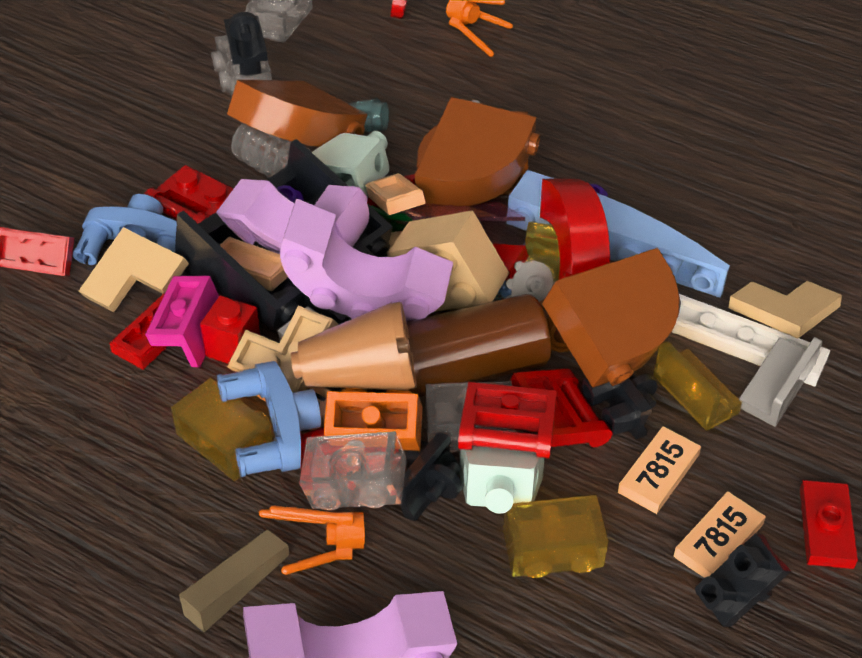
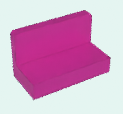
[145,276,219,367]

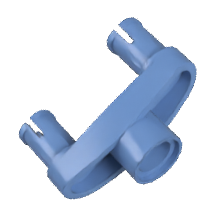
[72,194,177,265]
[217,361,321,477]

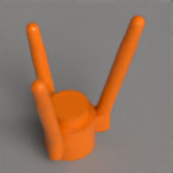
[446,0,513,57]
[259,505,365,575]

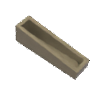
[179,529,289,633]

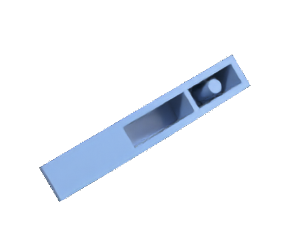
[507,170,730,298]

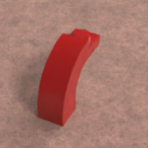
[540,179,610,280]

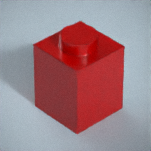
[200,296,260,364]

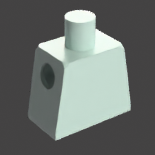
[312,131,390,197]
[459,446,544,514]

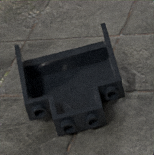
[175,139,393,332]

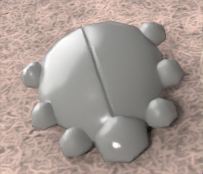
[505,260,555,302]

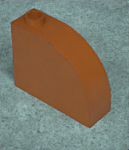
[227,80,368,147]
[415,97,541,207]
[542,248,679,388]

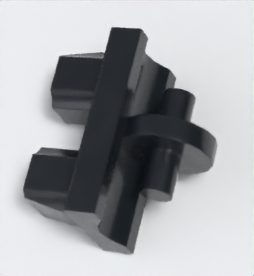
[224,12,268,76]
[581,373,658,440]
[382,432,462,521]
[695,533,791,627]

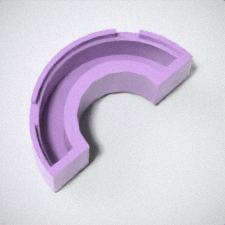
[216,179,369,254]
[280,198,453,321]
[243,591,457,658]

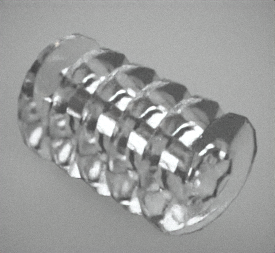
[231,123,312,178]

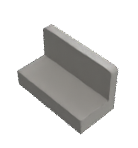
[737,337,822,427]

